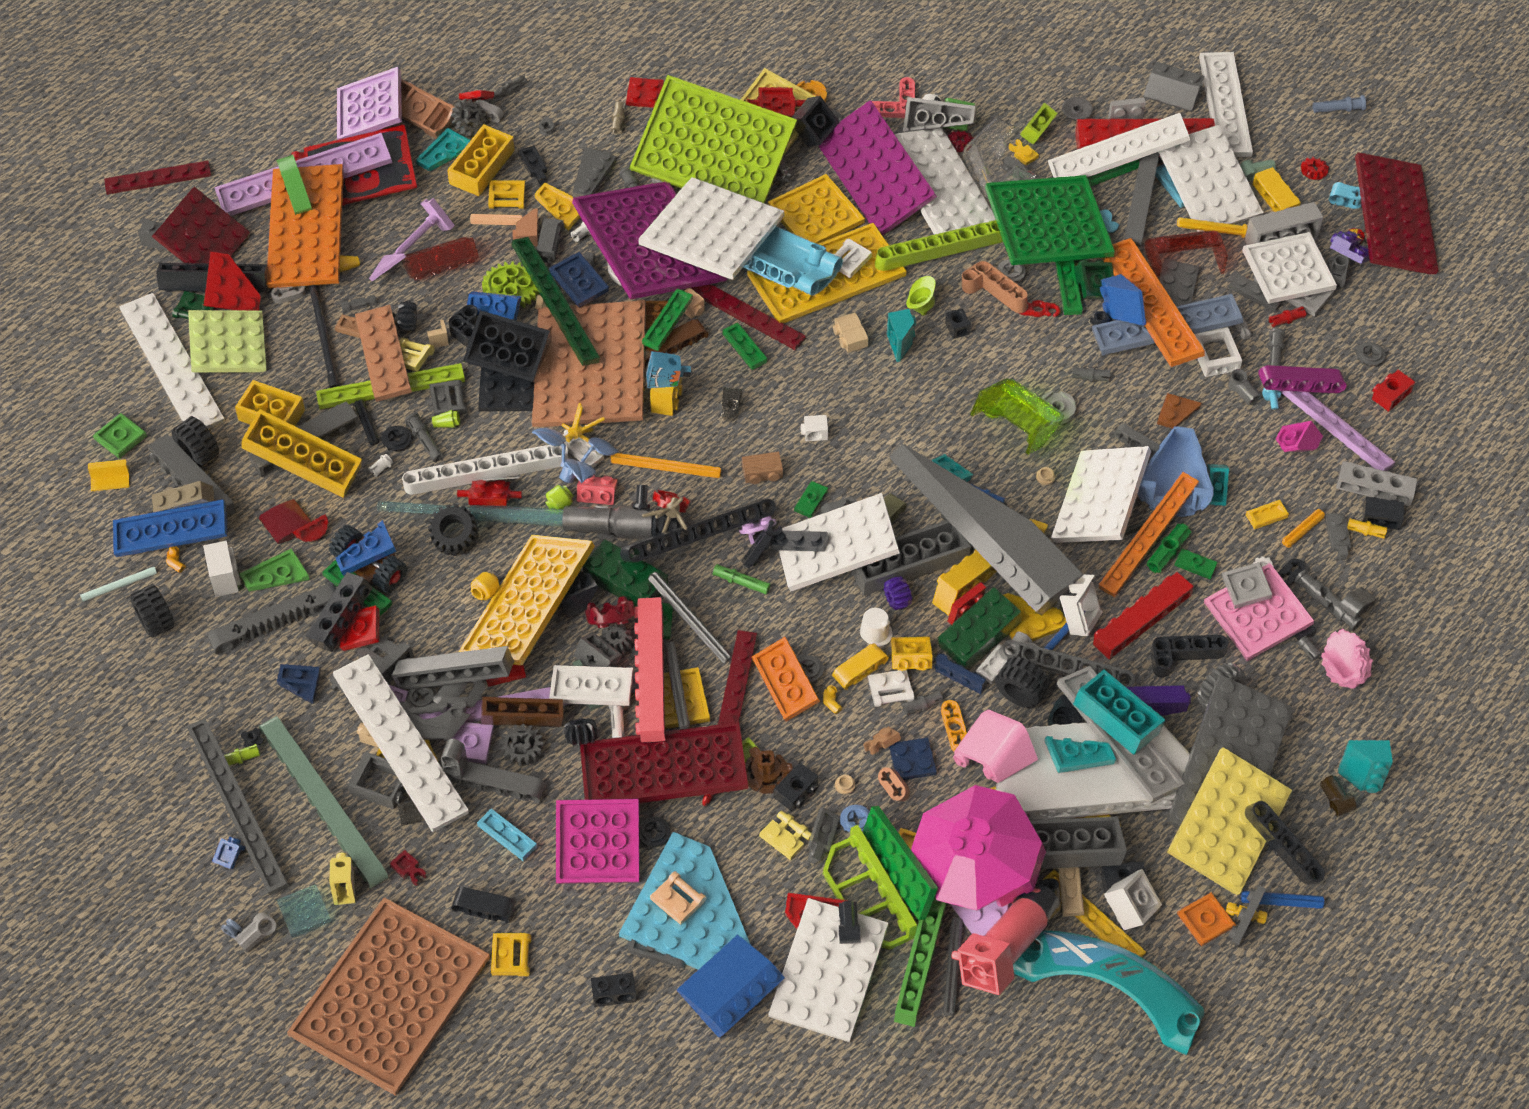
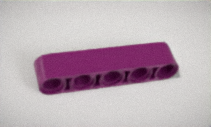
[1258,365,1347,393]

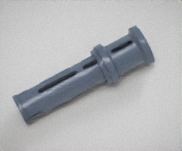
[1312,95,1366,113]

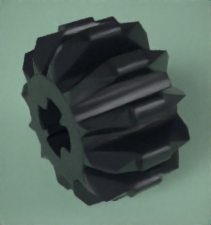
[397,301,417,332]
[564,718,598,745]

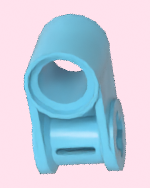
[1329,182,1362,209]

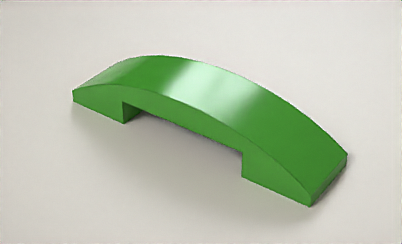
[276,155,312,215]

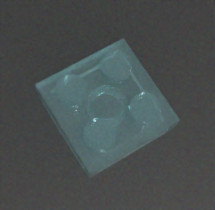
[277,884,331,938]

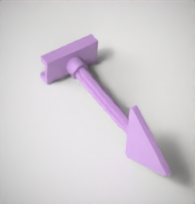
[369,198,455,281]

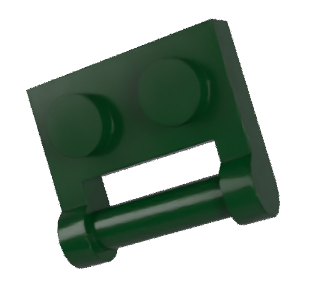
[172,291,216,319]

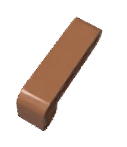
[962,261,1028,313]

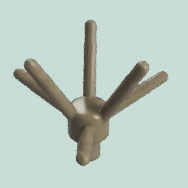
[642,497,688,532]

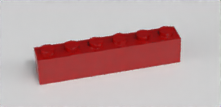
[1093,572,1194,660]

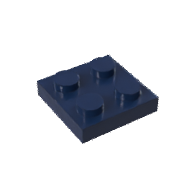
[889,737,937,780]

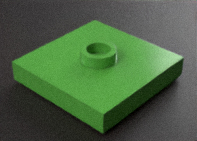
[93,413,147,459]

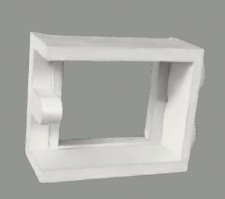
[1060,574,1103,636]

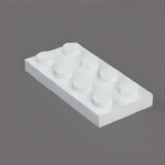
[549,665,633,706]

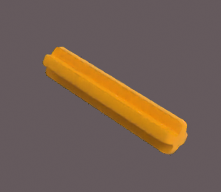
[1282,509,1325,548]

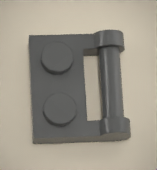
[429,380,468,416]

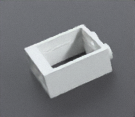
[1194,327,1242,377]

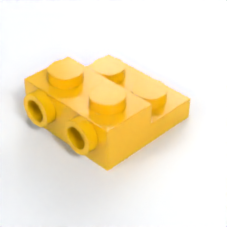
[891,637,932,671]

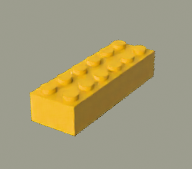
[242,409,362,498]

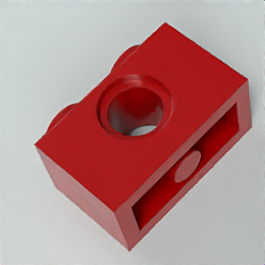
[1372,369,1415,412]

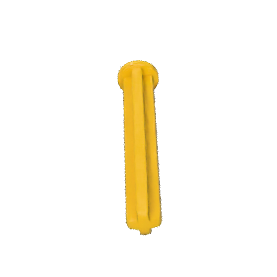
[1177,218,1247,238]

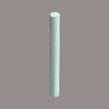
[80,567,157,602]

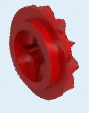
[1301,157,1329,180]

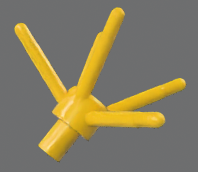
[562,403,605,442]

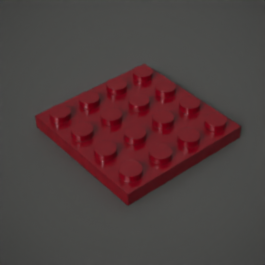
[152,186,250,263]

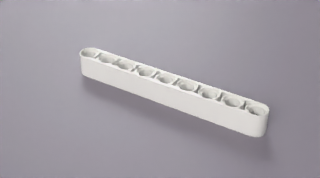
[402,445,569,494]

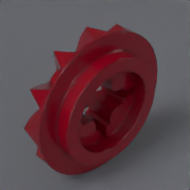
[948,129,974,152]

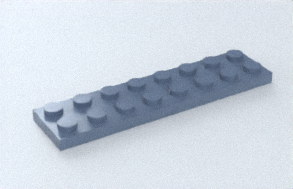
[1092,294,1243,355]

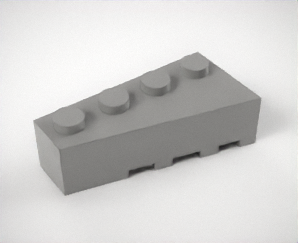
[903,97,978,132]

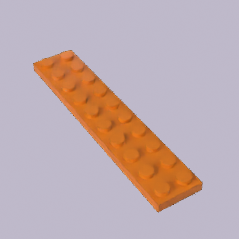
[1102,238,1205,367]

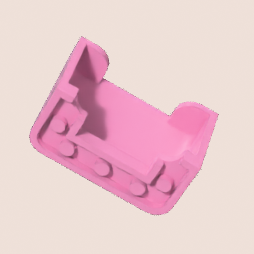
[953,710,1038,783]

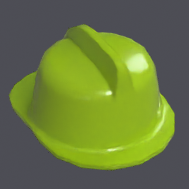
[906,276,936,316]

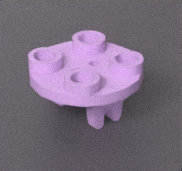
[739,516,776,545]

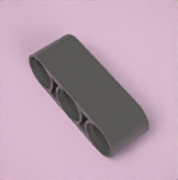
[1339,587,1377,619]

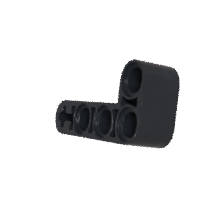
[448,305,478,347]
[1150,635,1229,678]

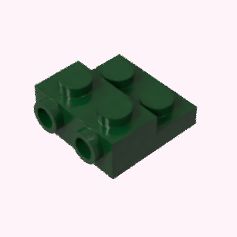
[1074,260,1114,299]

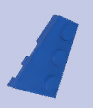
[467,291,522,321]
[335,520,396,576]

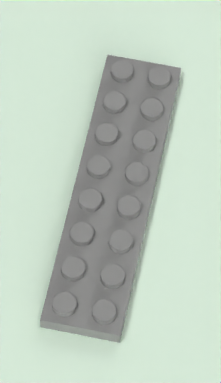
[1057,666,1185,803]

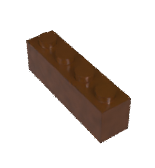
[481,697,563,727]

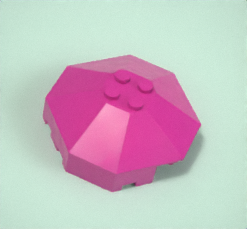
[911,785,1046,911]

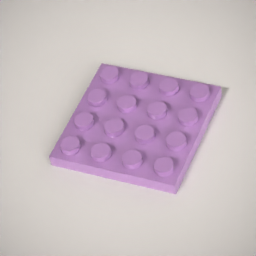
[337,67,402,140]

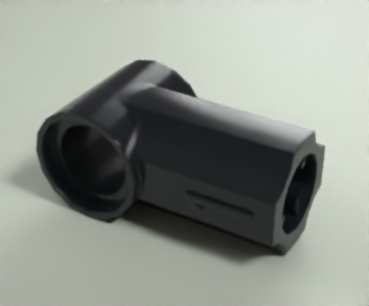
[838,901,861,944]

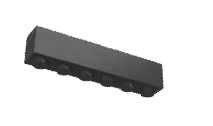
[248,402,359,477]
[148,434,236,518]
[392,646,514,690]

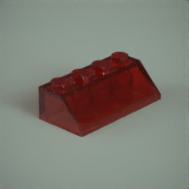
[401,236,479,280]

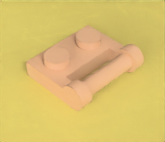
[650,871,707,925]

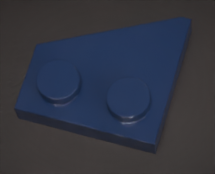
[277,664,321,704]

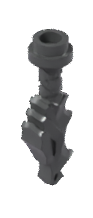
[483,75,527,104]

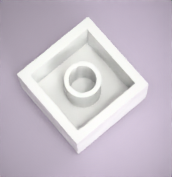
[203,541,241,597]

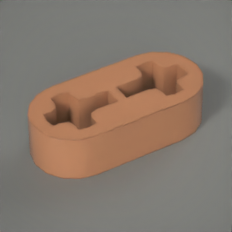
[878,767,910,802]

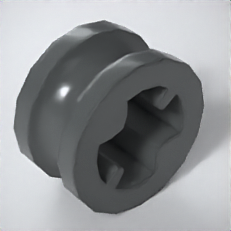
[539,120,554,136]

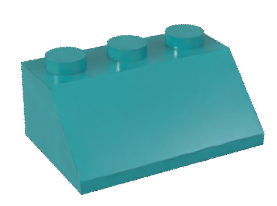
[1338,740,1393,793]

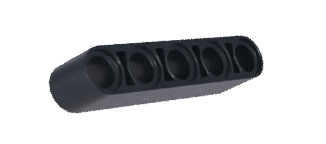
[1245,801,1325,885]

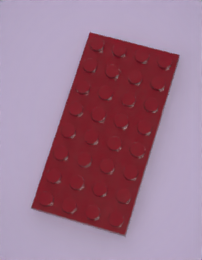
[1355,152,1439,274]
[580,722,749,803]

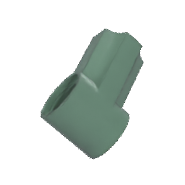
[1240,160,1276,181]

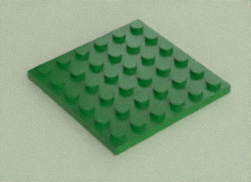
[985,175,1115,265]

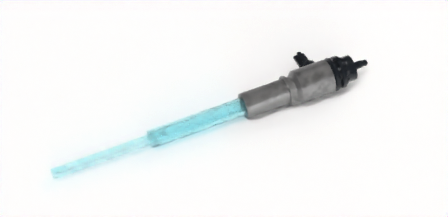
[377,485,689,541]

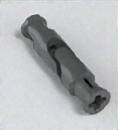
[1294,569,1364,631]

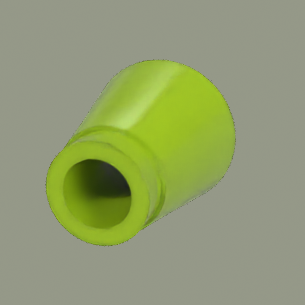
[432,410,460,428]

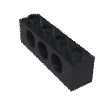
[306,572,373,652]

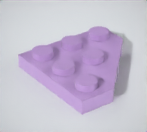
[951,901,1011,936]

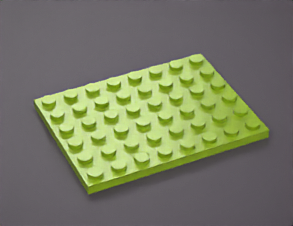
[629,75,797,204]

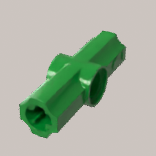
[1146,523,1192,574]

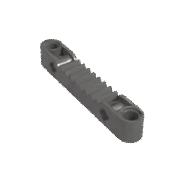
[208,583,337,655]

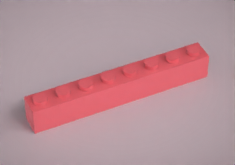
[634,597,665,742]

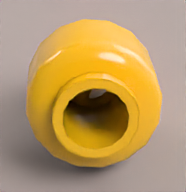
[471,572,500,601]

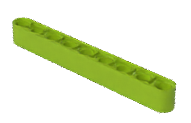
[875,220,1003,271]

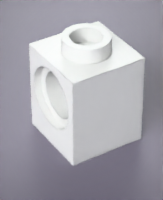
[801,415,828,441]

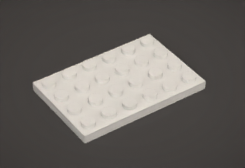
[1159,125,1263,235]
[1051,446,1151,543]
[779,493,900,592]
[768,898,888,1042]

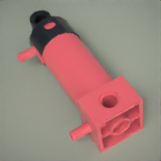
[951,878,1061,995]

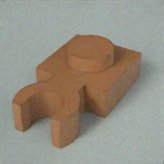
[863,726,901,755]

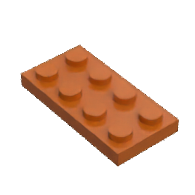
[752,637,820,722]

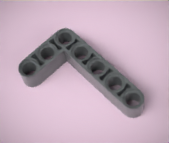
[441,739,546,804]

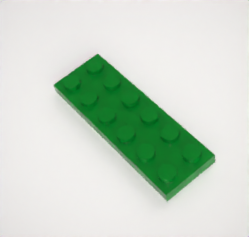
[862,806,938,920]

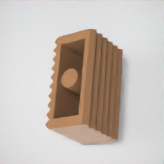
[742,451,783,484]

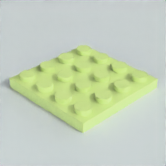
[188,310,266,372]

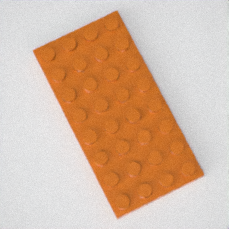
[266,164,344,288]

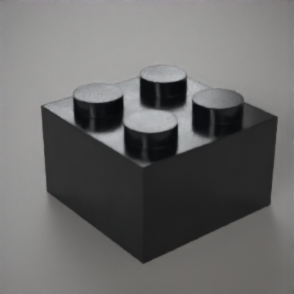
[791,96,839,147]

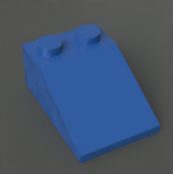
[1100,274,1146,325]

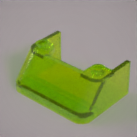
[970,378,1064,455]

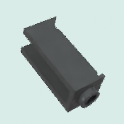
[537,218,564,263]

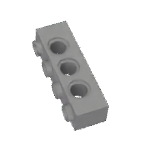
[1336,461,1417,506]

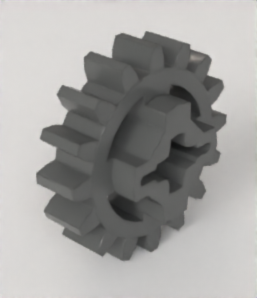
[451,99,487,137]
[499,724,544,766]

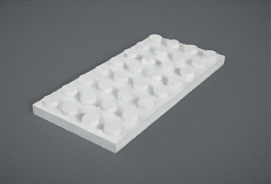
[895,128,996,235]

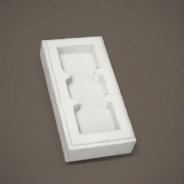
[976,644,1014,684]

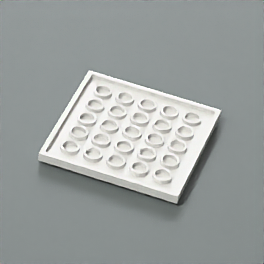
[639,177,784,280]

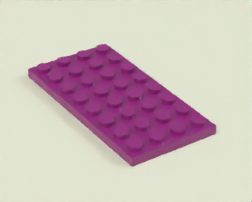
[818,100,937,236]

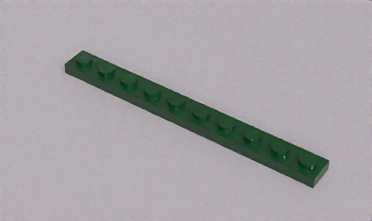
[511,237,600,366]

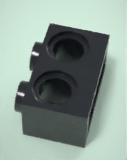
[591,973,636,1007]

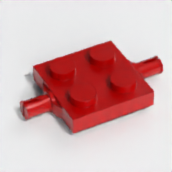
[747,87,806,117]
[457,480,522,506]

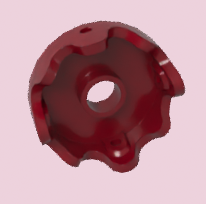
[585,596,635,628]

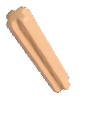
[470,214,522,225]

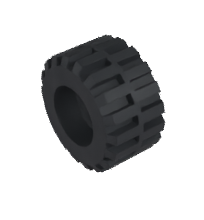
[171,416,219,467]
[428,504,479,556]
[130,584,174,638]
[995,657,1050,708]

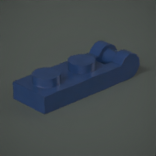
[935,654,986,694]

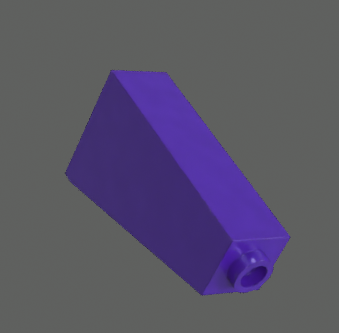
[1126,685,1191,716]

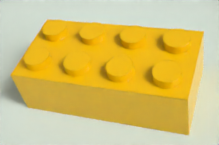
[447,124,515,196]

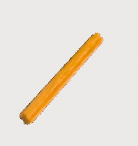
[611,453,721,478]

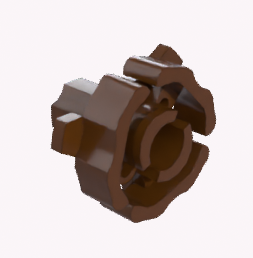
[745,747,792,794]

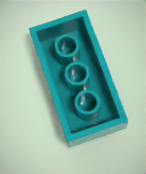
[1073,670,1165,755]

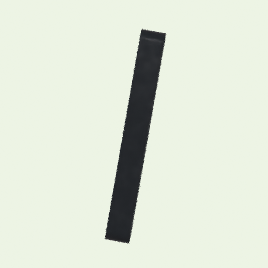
[620,499,776,562]

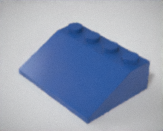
[677,934,785,1038]

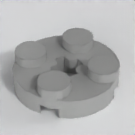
[1038,391,1076,426]

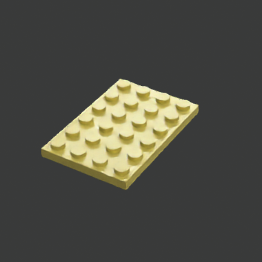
[1167,747,1292,895]

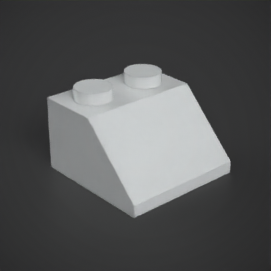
[1104,869,1162,930]

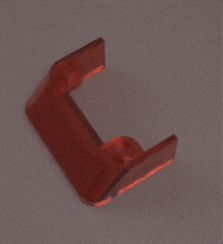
[1144,230,1228,280]

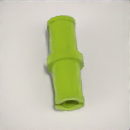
[224,744,260,766]

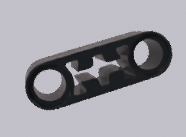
[451,887,515,924]

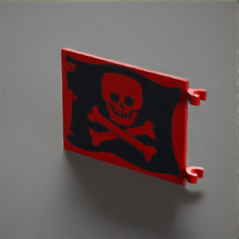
[291,124,417,205]

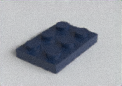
[549,252,609,308]

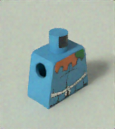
[646,351,691,388]

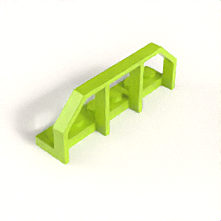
[823,825,917,950]

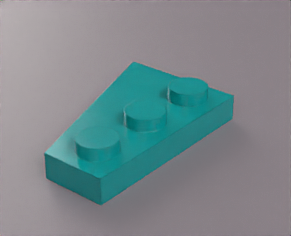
[416,128,471,171]
[1044,736,1116,773]

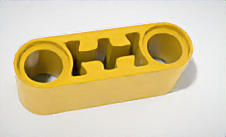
[832,643,889,690]

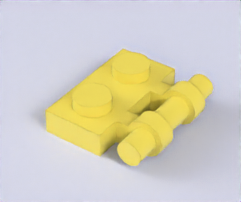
[759,810,811,860]

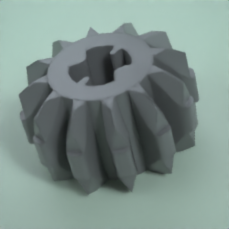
[600,624,633,656]

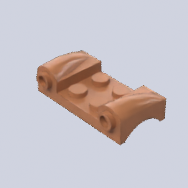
[401,79,455,139]

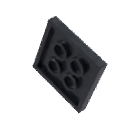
[478,367,535,411]

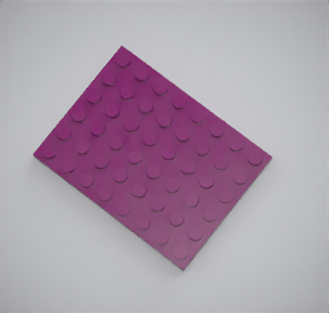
[572,182,727,300]

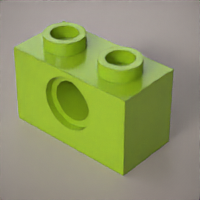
[1020,103,1058,145]

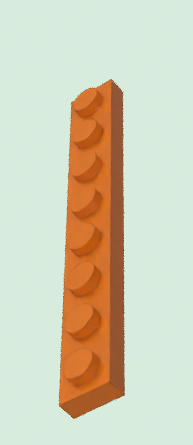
[1098,472,1199,598]

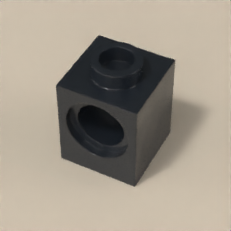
[945,308,971,339]

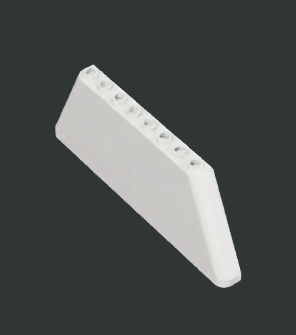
[995,723,1190,820]

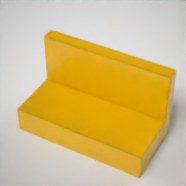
[88,459,129,491]

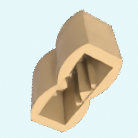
[833,313,868,353]

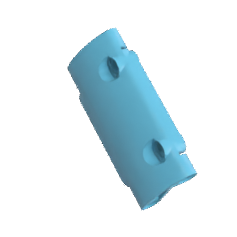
[743,226,843,295]

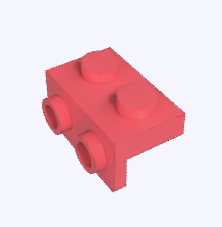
[576,476,618,505]

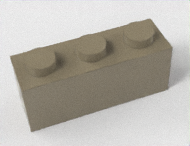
[152,481,215,512]

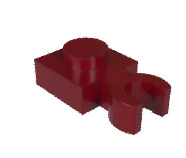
[389,850,427,886]

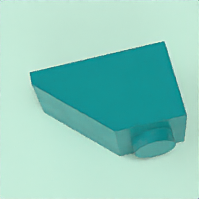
[1207,464,1229,506]

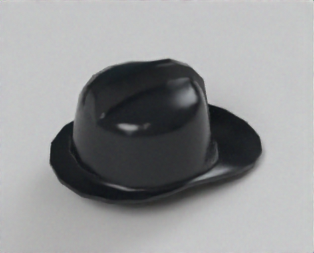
[1047,694,1083,726]

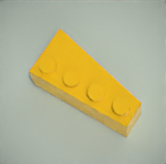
[932,550,997,616]

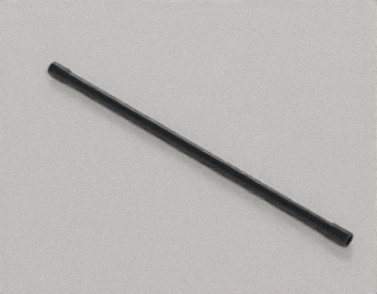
[309,285,340,388]

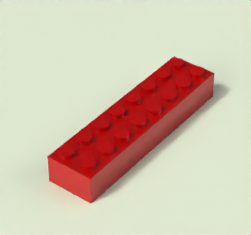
[1075,118,1215,157]

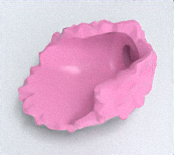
[1321,629,1373,689]

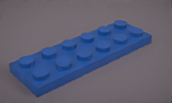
[113,499,228,557]

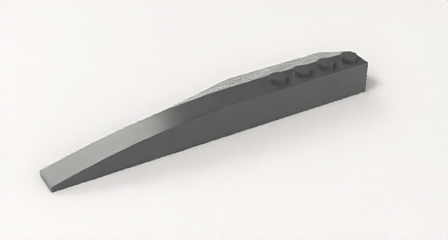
[889,443,1084,615]

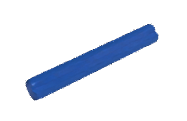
[1241,891,1324,908]

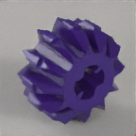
[883,576,912,610]

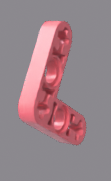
[872,77,915,118]

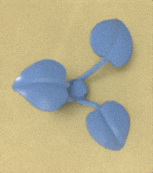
[532,428,618,483]

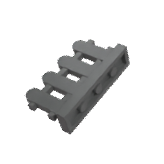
[330,634,415,699]

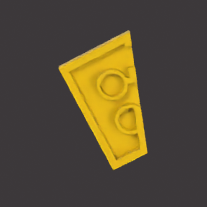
[535,183,580,231]

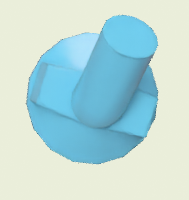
[1262,388,1281,410]

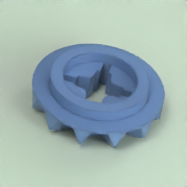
[840,805,870,832]

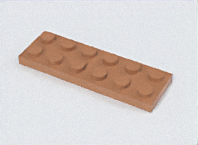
[355,305,412,402]

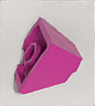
[1276,421,1323,452]

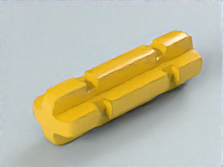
[1226,902,1267,924]

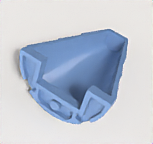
[1138,426,1214,517]

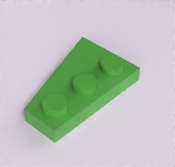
[239,548,310,592]

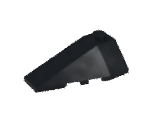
[560,570,598,618]

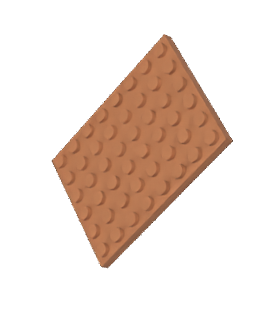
[532,300,646,427]
[287,898,490,1096]

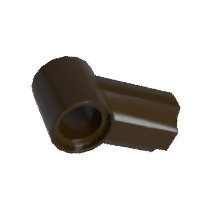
[1320,775,1357,817]

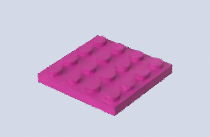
[556,799,639,884]

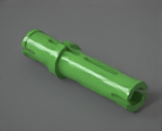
[713,564,771,595]

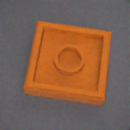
[1177,892,1236,946]

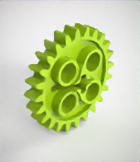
[482,261,539,308]

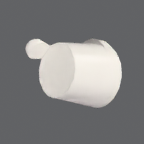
[860,608,892,647]

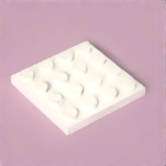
[1242,232,1337,304]

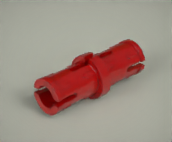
[1269,306,1306,328]

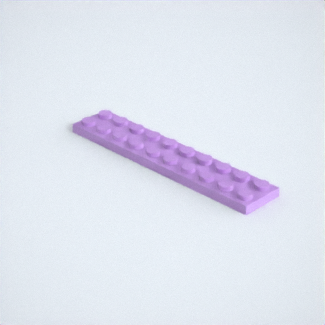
[215,133,392,216]

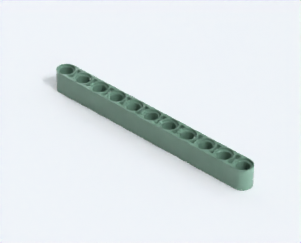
[259,716,389,889]

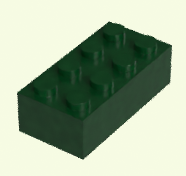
[582,539,668,607]
[938,587,1022,670]

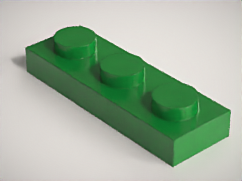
[722,322,767,370]

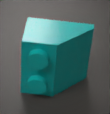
[887,309,916,362]

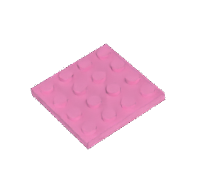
[1204,563,1314,661]

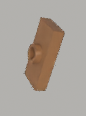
[335,314,360,338]

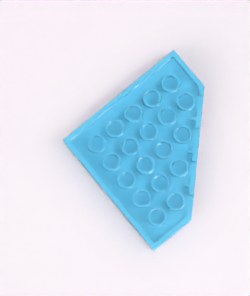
[619,832,751,970]

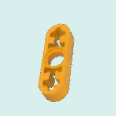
[941,700,967,751]

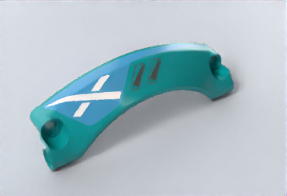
[1013,930,1205,1056]

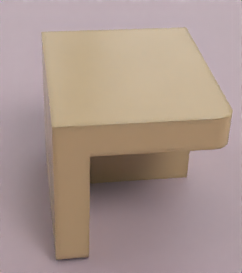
[427,320,449,348]

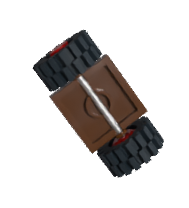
[329,524,408,593]

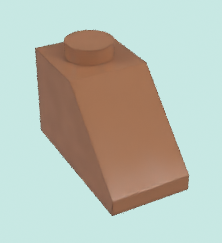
[513,209,539,246]

